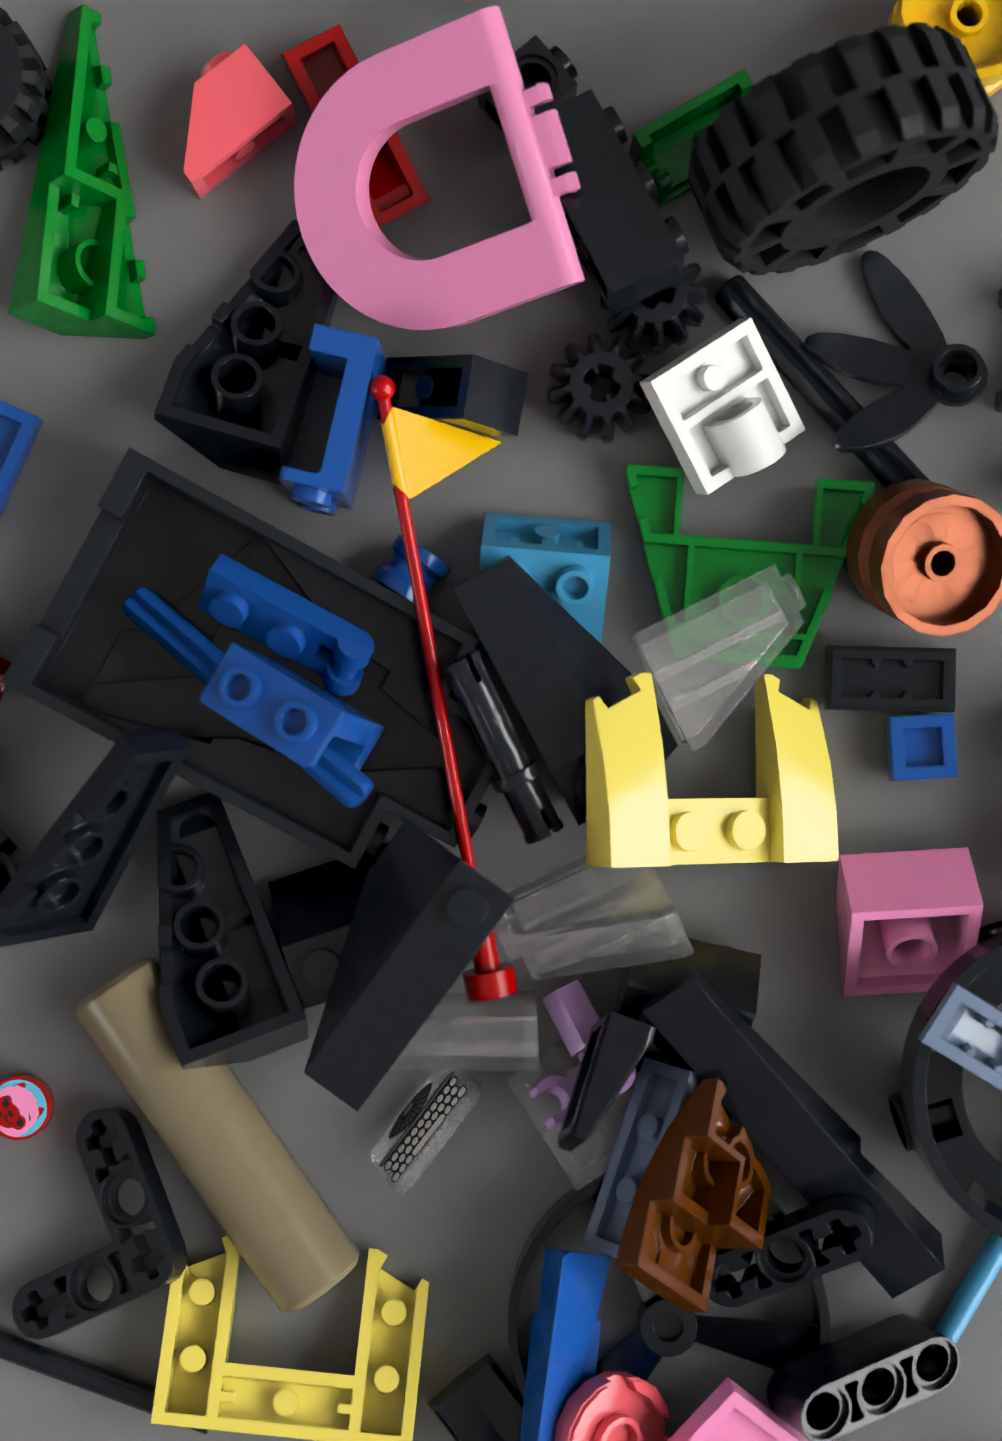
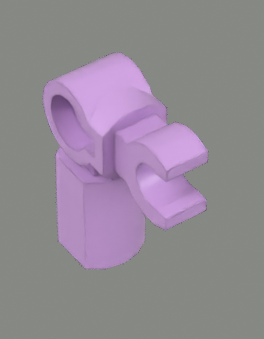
[529,979,636,1130]

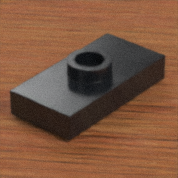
[824,645,956,713]

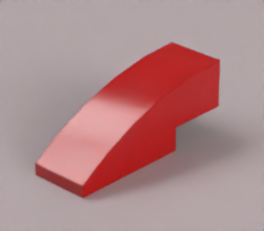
[280,24,431,228]

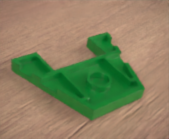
[625,464,875,670]

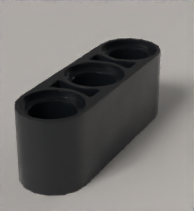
[767,1314,960,1441]

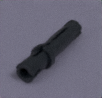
[440,650,564,844]

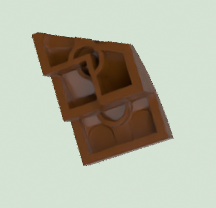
[615,1078,772,1313]

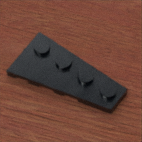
[0,731,189,947]

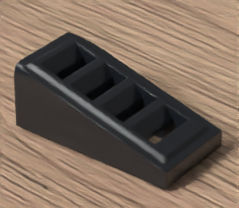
[557,1011,657,1152]

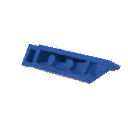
[519,1248,611,1441]

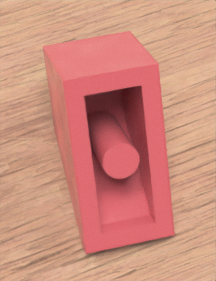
[183,43,299,199]

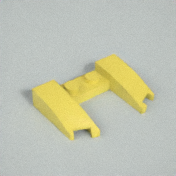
[585,672,839,868]
[151,1236,429,1441]

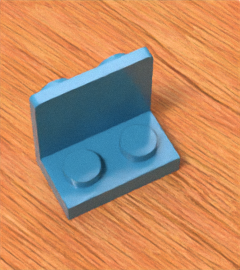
[473,512,611,660]

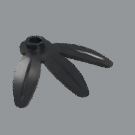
[804,250,988,453]

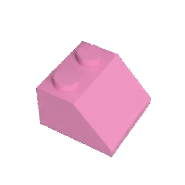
[836,847,984,997]

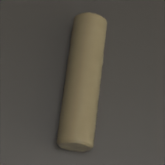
[74,958,360,1313]

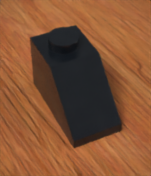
[377,354,528,436]

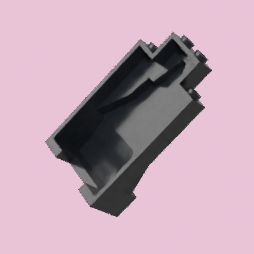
[1,447,495,869]

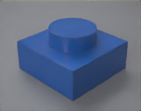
[885,713,958,781]

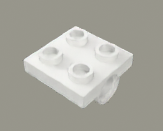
[639,317,806,495]

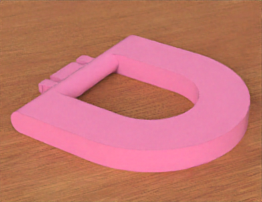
[294,6,585,330]

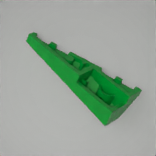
[8,4,155,339]

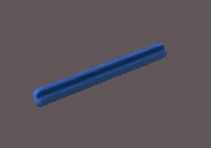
[123,586,374,809]

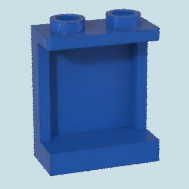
[279,324,386,516]
[200,642,386,770]

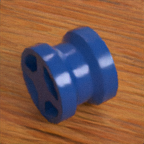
[371,534,452,605]

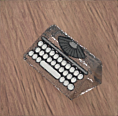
[370,1058,482,1196]

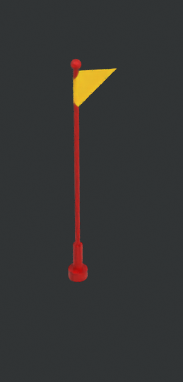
[369,375,518,1001]

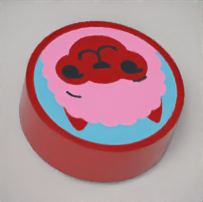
[0,1073,55,1140]

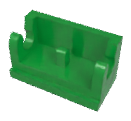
[629,69,753,207]

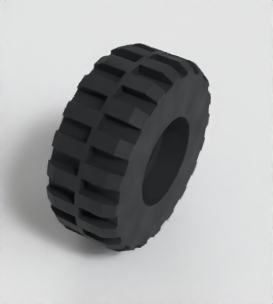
[688,22,999,275]

